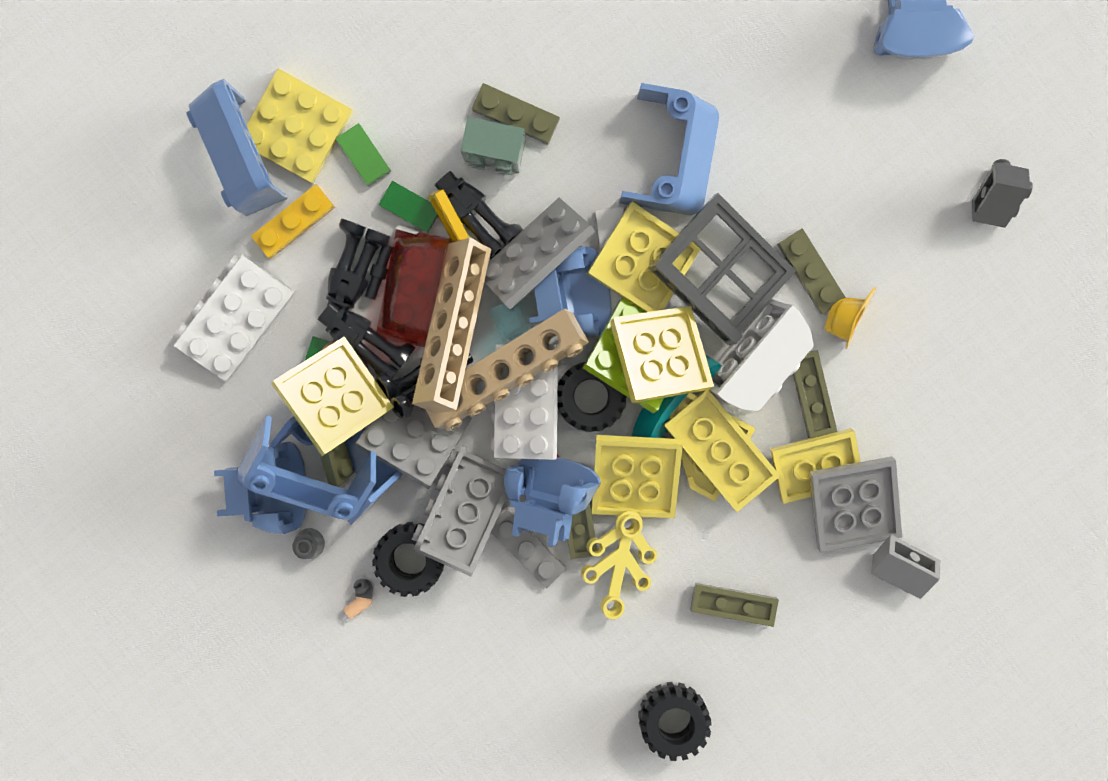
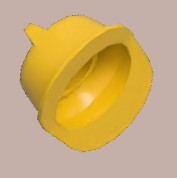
[824,287,876,349]

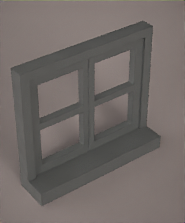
[648,193,796,345]

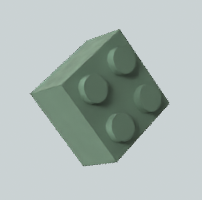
[461,117,526,175]

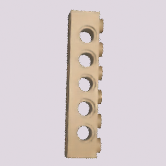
[412,237,491,413]
[426,308,589,431]

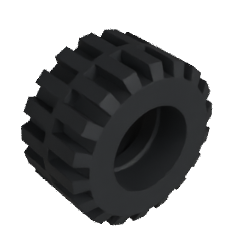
[557,362,627,432]
[372,522,444,597]
[638,682,712,761]

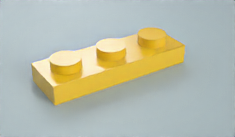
[251,184,335,259]

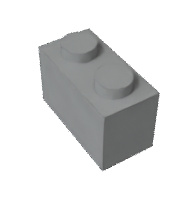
[871,535,941,599]

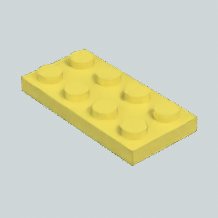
[664,390,780,512]

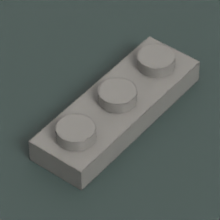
[491,509,566,589]

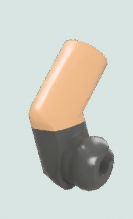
[343,579,373,619]

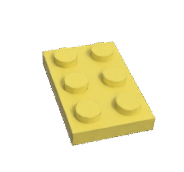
[770,428,861,504]

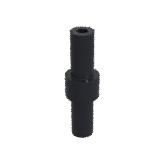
[365,245,393,300]

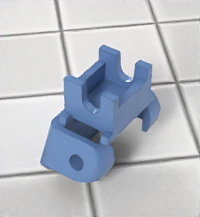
[874,0,974,57]
[529,245,612,336]
[214,441,307,534]
[504,457,601,547]

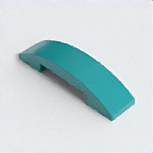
[631,354,721,438]

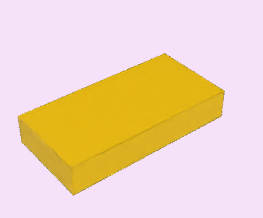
[428,190,469,243]

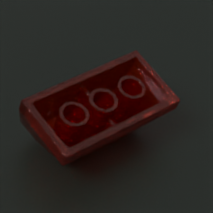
[376,229,452,347]

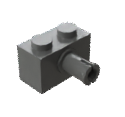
[972,159,1033,228]

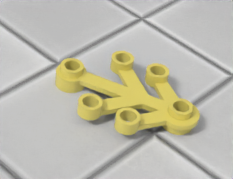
[581,510,657,619]

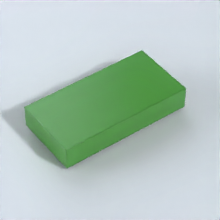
[336,123,391,187]

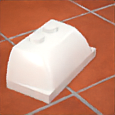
[709,299,814,411]

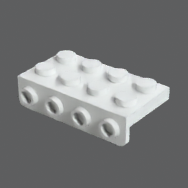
[173,254,293,382]
[491,344,558,460]

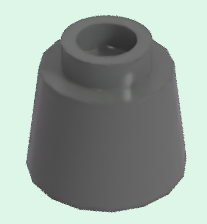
[292,528,325,559]

